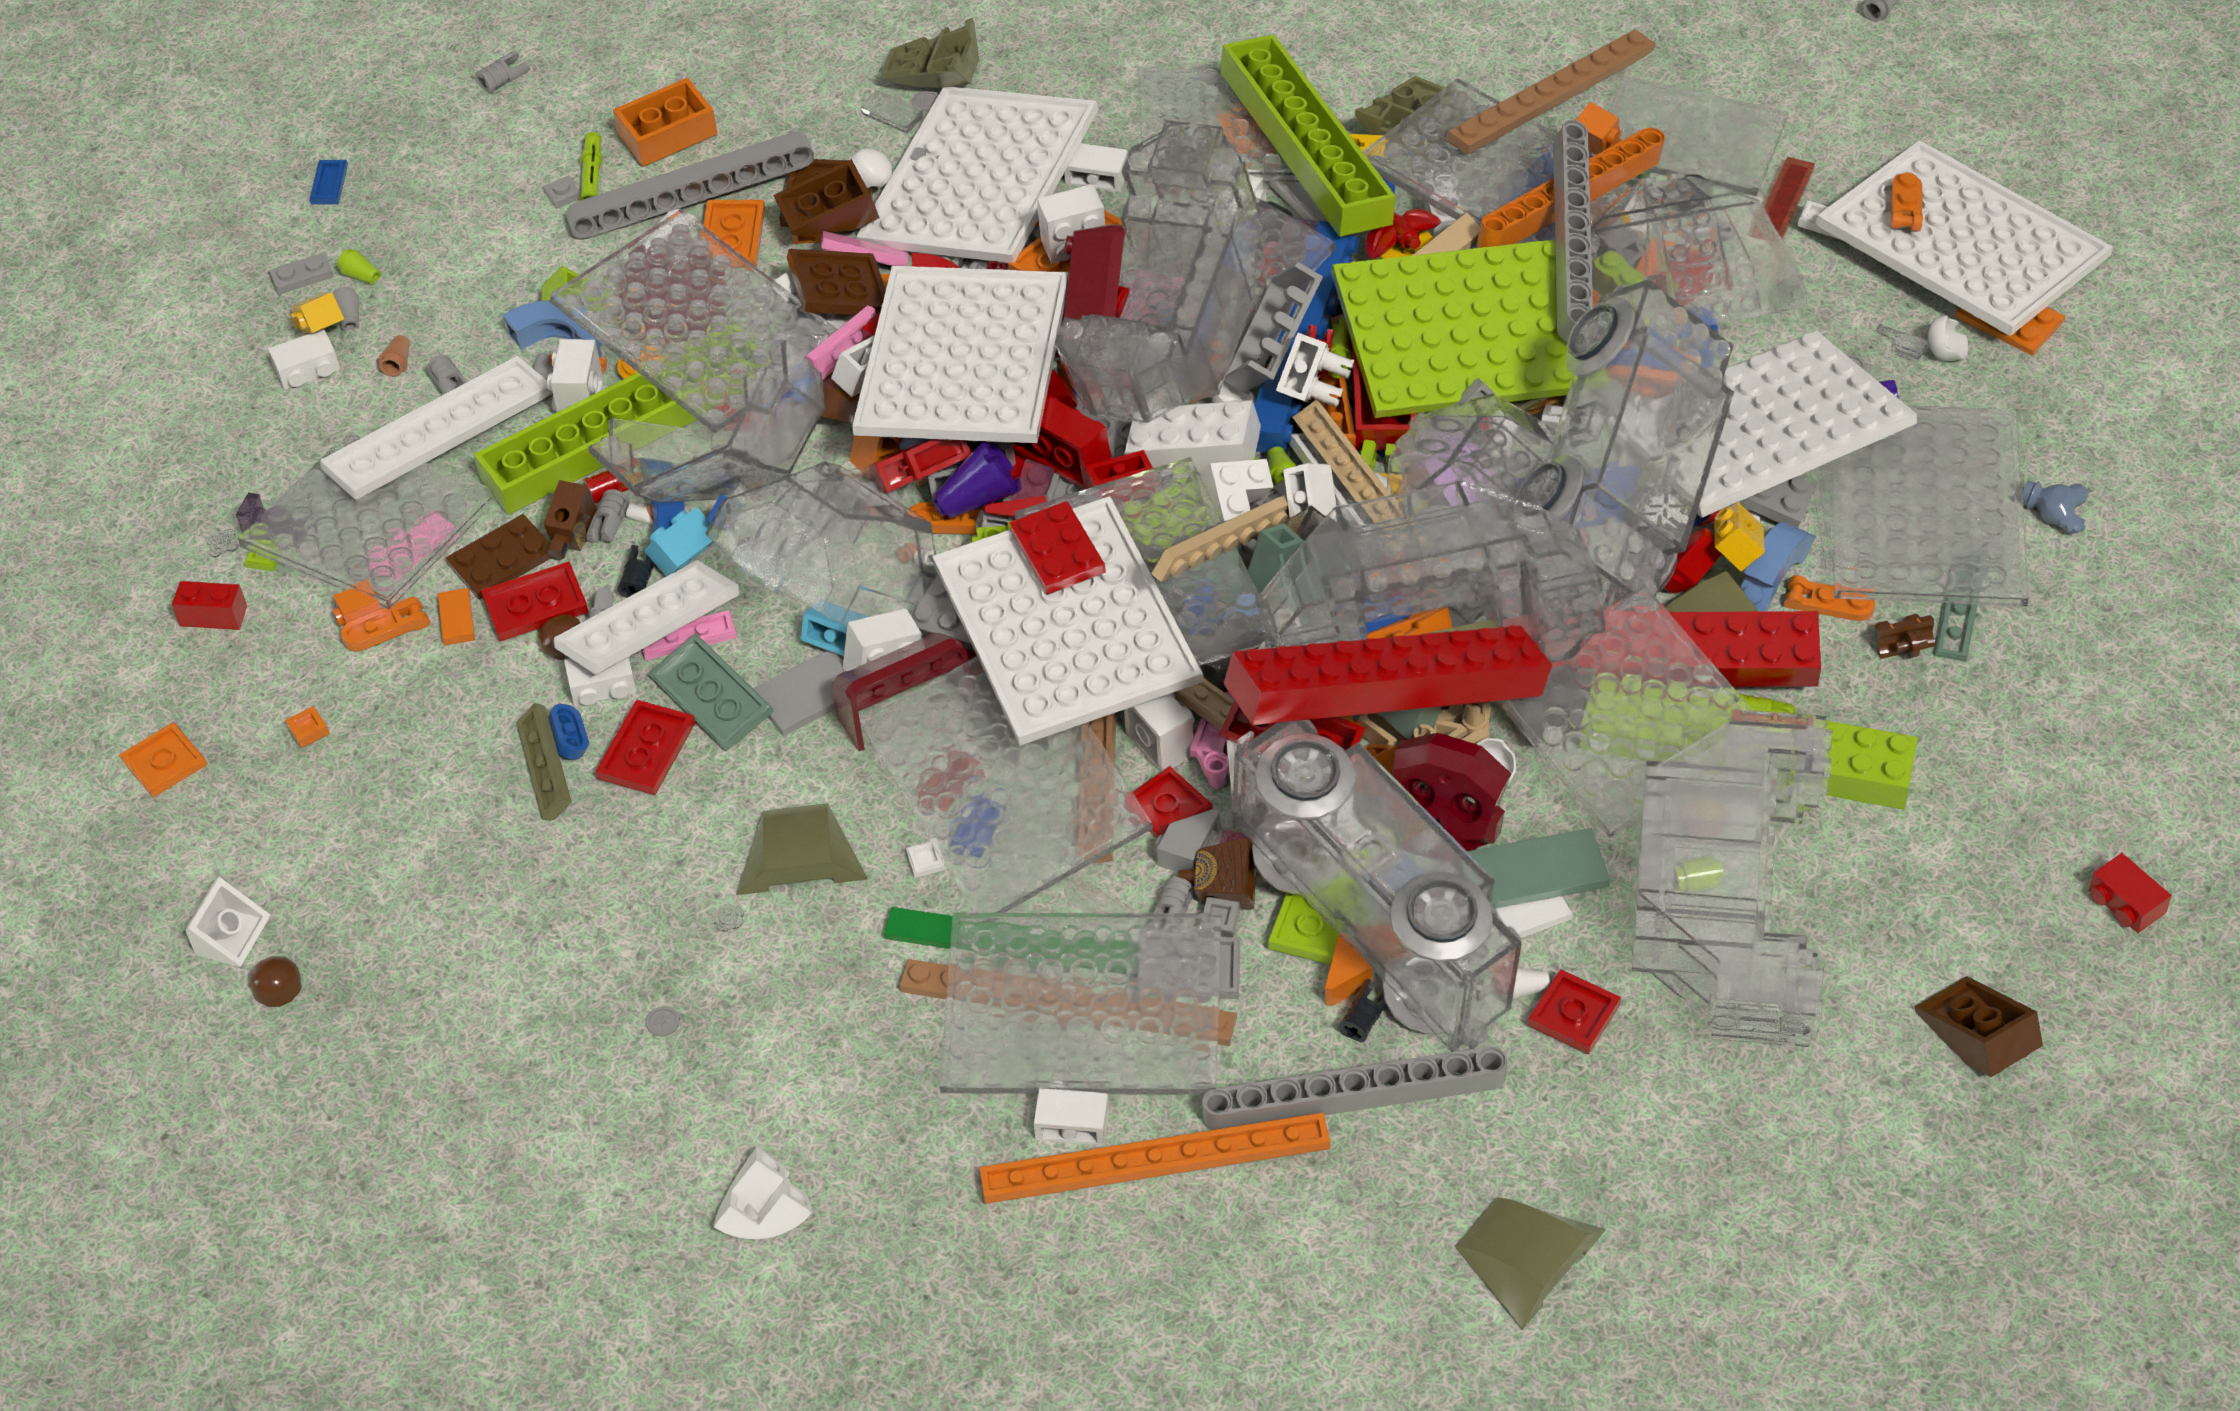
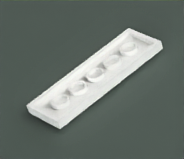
[554,560,739,674]

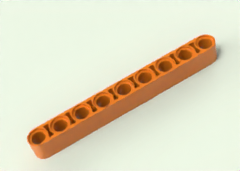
[1477,128,1665,248]

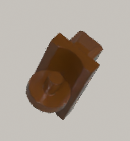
[1875,614,1935,659]

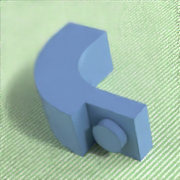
[503,300,602,357]
[1740,522,1816,611]

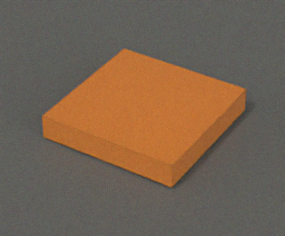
[119,722,208,798]

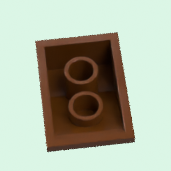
[773,159,880,235]
[1915,976,2043,1077]

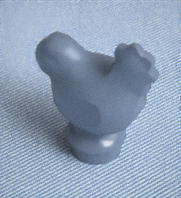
[2020,480,2089,534]

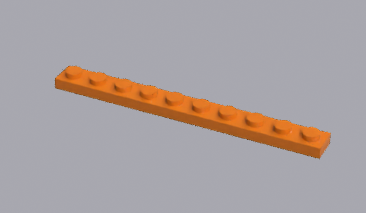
[979,1112,1330,1204]

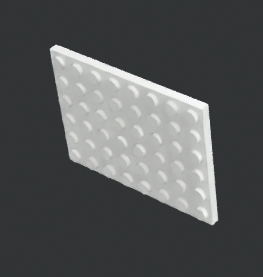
[856,87,1099,263]
[1815,140,2113,336]
[852,266,1069,443]
[1607,331,1917,518]
[932,496,1204,746]

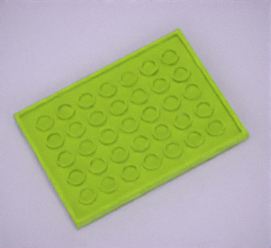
[1331,239,1610,418]

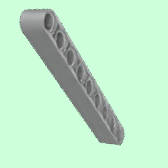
[1553,120,1593,343]
[566,131,814,239]
[1202,1047,1507,1130]

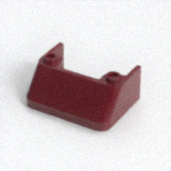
[1054,224,1125,365]
[832,633,973,751]

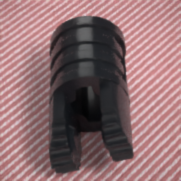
[617,545,655,598]
[1339,978,1386,1043]

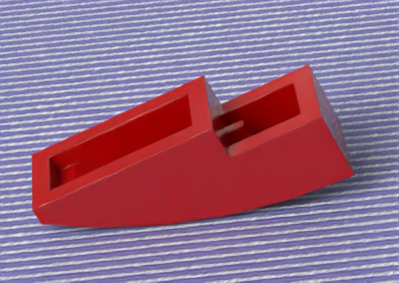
[869,439,971,493]

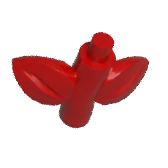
[1366,209,1441,260]

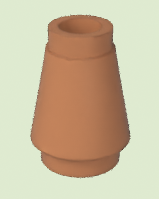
[378,335,410,377]

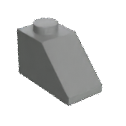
[1154,809,1220,873]

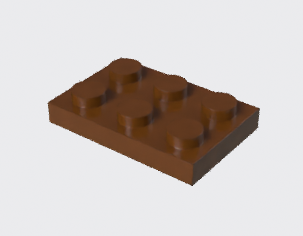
[445,514,553,600]

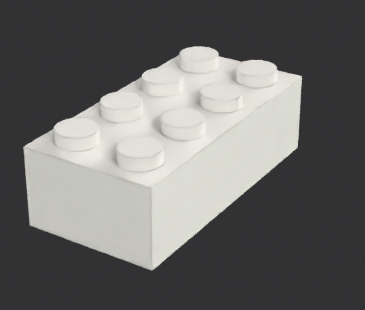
[1125,400,1261,477]

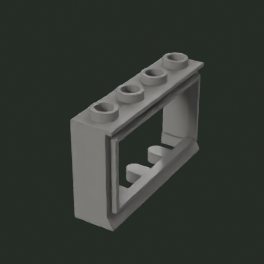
[1223,261,1323,395]

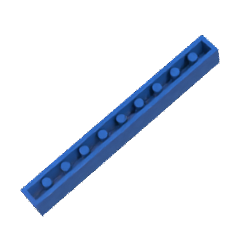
[1254,221,1359,453]

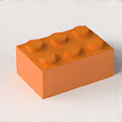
[613,77,717,167]

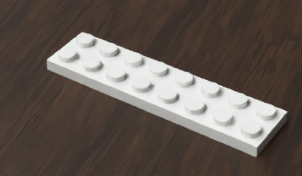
[320,356,553,500]

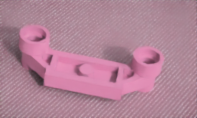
[1190,691,1234,788]

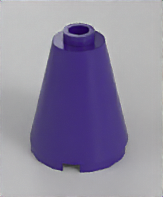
[934,441,1022,518]

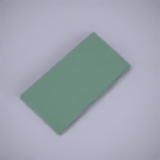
[648,633,774,751]
[1463,828,1610,909]

